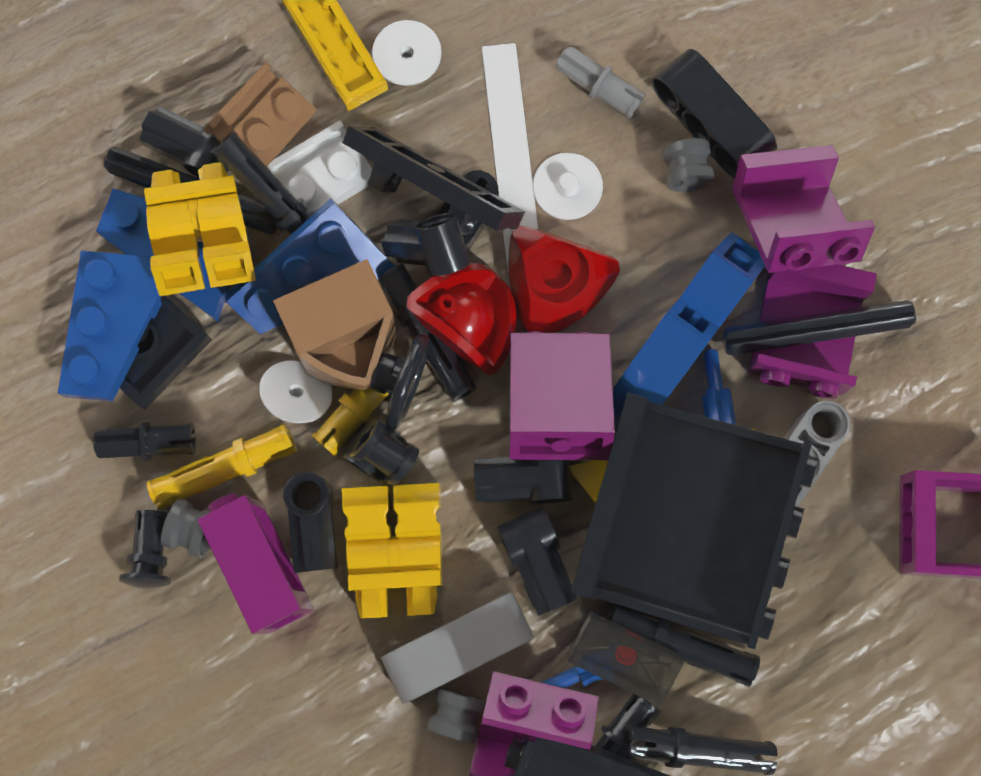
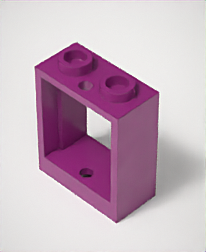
[899,470,981,580]
[197,493,315,634]

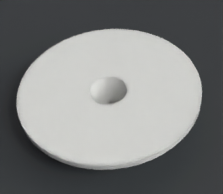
[372,20,442,86]
[533,153,603,220]
[259,361,332,423]

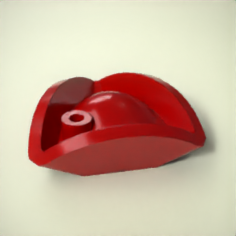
[508,226,620,333]
[407,263,517,375]

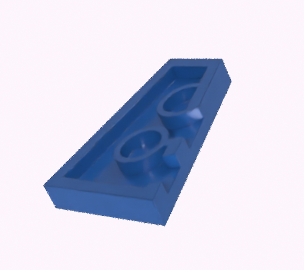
[96,188,250,322]
[225,198,395,334]
[58,251,162,402]

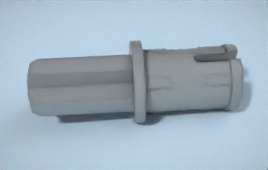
[555,47,646,119]

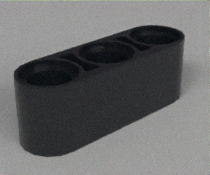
[651,49,777,179]

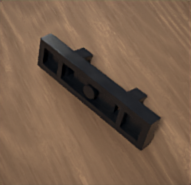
[342,125,525,236]

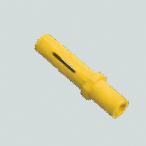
[147,423,297,510]

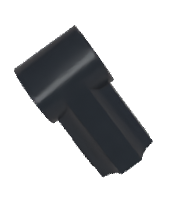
[139,106,229,178]
[381,213,470,276]
[473,457,573,503]
[283,472,338,573]
[497,507,578,616]

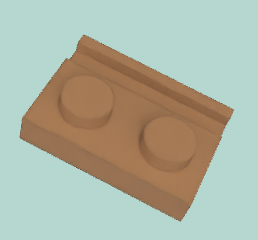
[203,62,317,166]

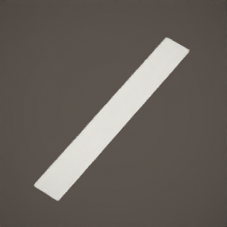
[482,43,538,290]

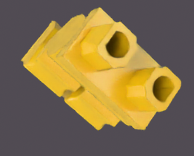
[144,162,256,296]
[341,483,443,619]

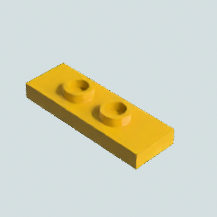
[281,0,388,112]

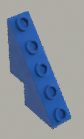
[612,231,765,428]

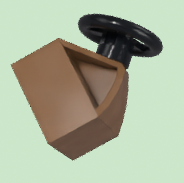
[273,259,430,429]

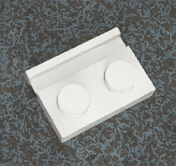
[267,120,372,215]

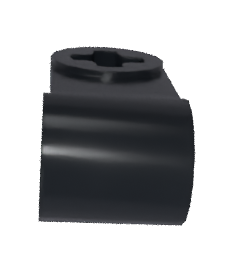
[343,416,420,486]

